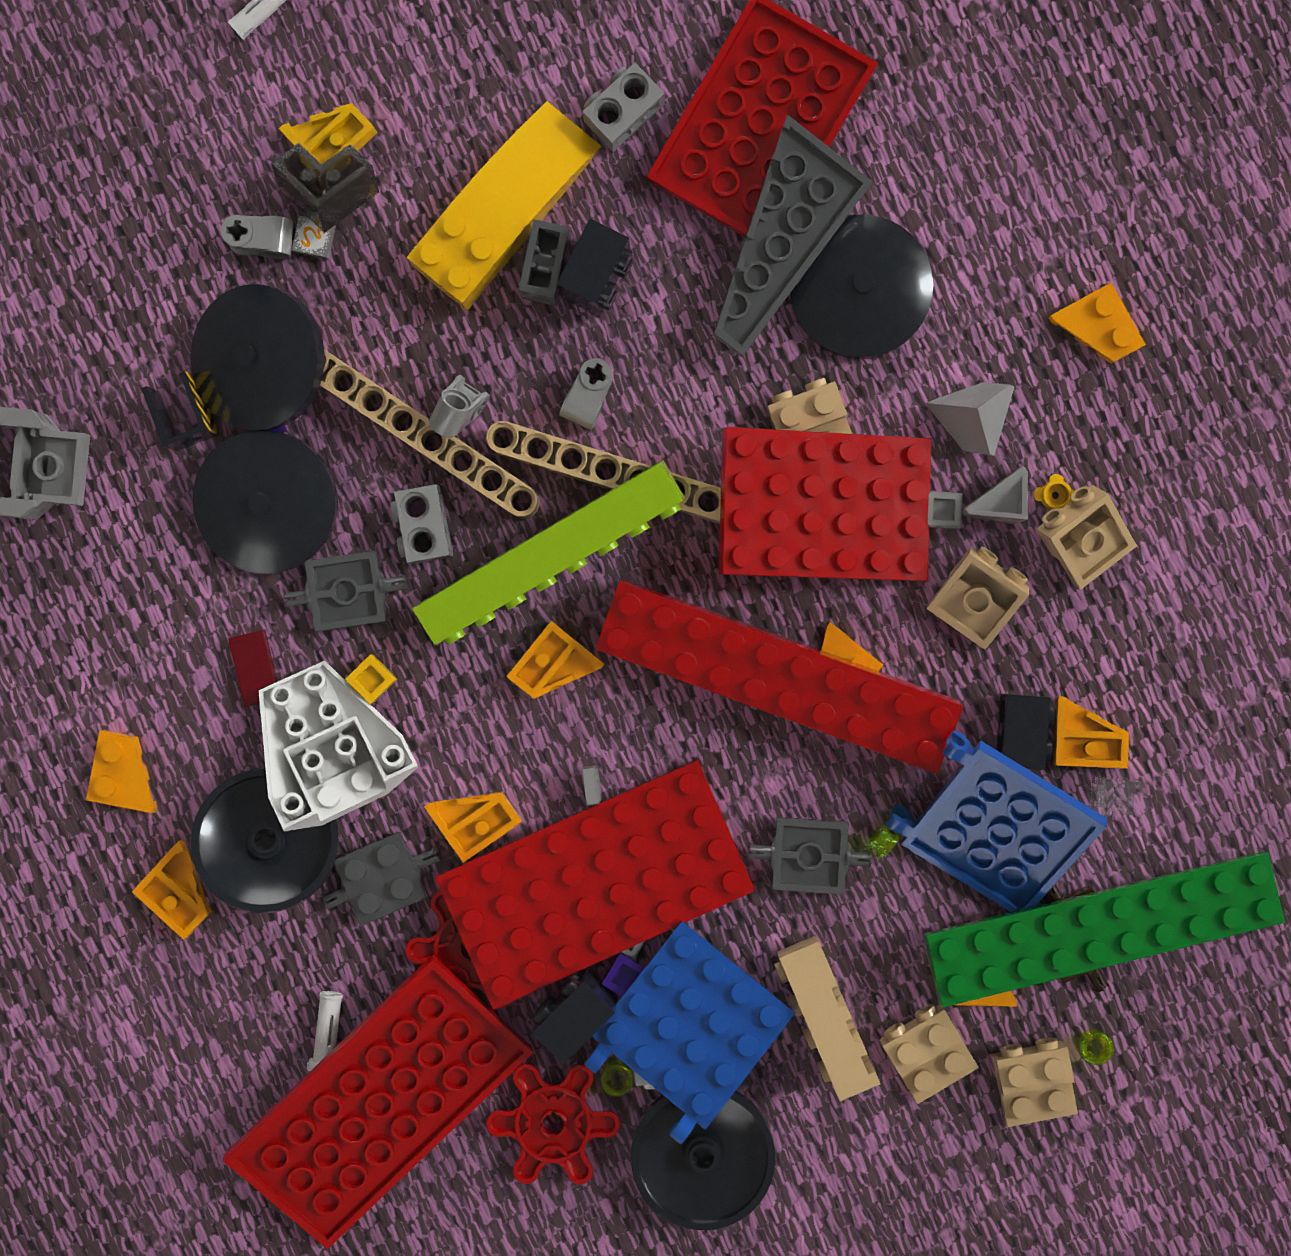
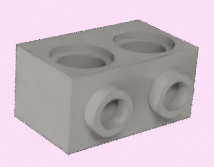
[582,62,665,152]
[390,484,454,564]

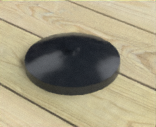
[790,214,933,359]
[191,284,325,431]
[192,430,338,574]
[191,768,338,913]
[631,1090,775,1230]

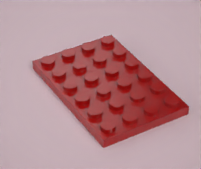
[646,0,878,238]
[719,427,931,581]

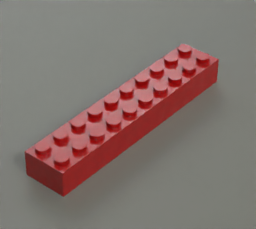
[595,579,964,774]

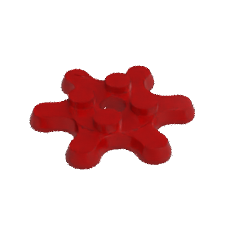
[405,891,511,1008]
[486,1064,620,1184]

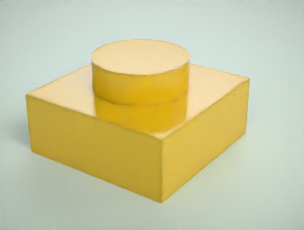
[345,654,397,704]

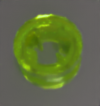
[865,824,900,859]
[1078,1029,1114,1065]
[601,1060,633,1097]

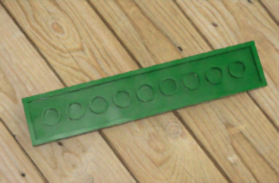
[923,851,1285,1007]

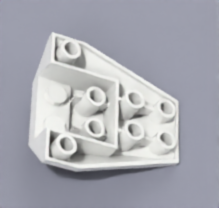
[259,660,418,831]

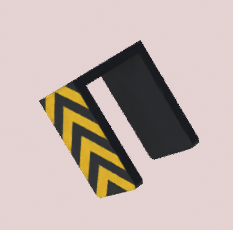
[141,371,219,451]

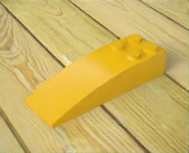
[406,101,602,311]

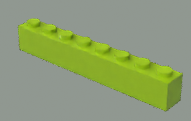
[412,460,685,645]

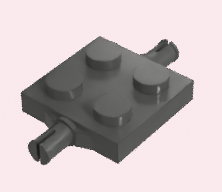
[284,551,407,632]
[749,817,872,895]
[323,832,440,927]

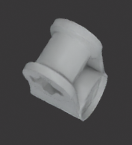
[220,215,293,259]
[559,358,613,430]
[429,375,490,437]

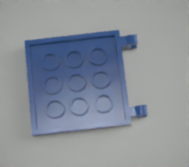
[885,730,1108,912]
[584,921,795,1144]

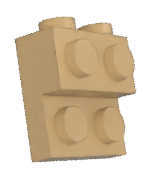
[766,378,852,434]
[1036,485,1137,590]
[927,546,1030,650]
[879,1004,979,1104]
[992,1038,1078,1127]

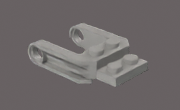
[0,407,90,520]

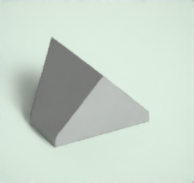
[926,382,1014,456]
[961,466,1028,524]

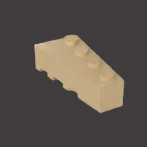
[774,935,880,1101]

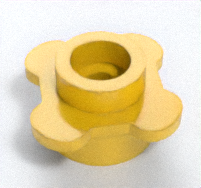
[1033,474,1074,513]

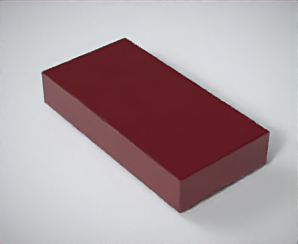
[228,630,278,707]

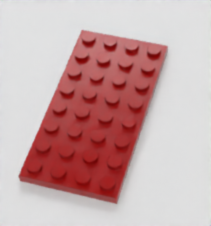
[435,760,756,1010]
[223,955,533,1249]

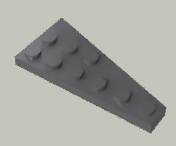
[713,114,873,357]

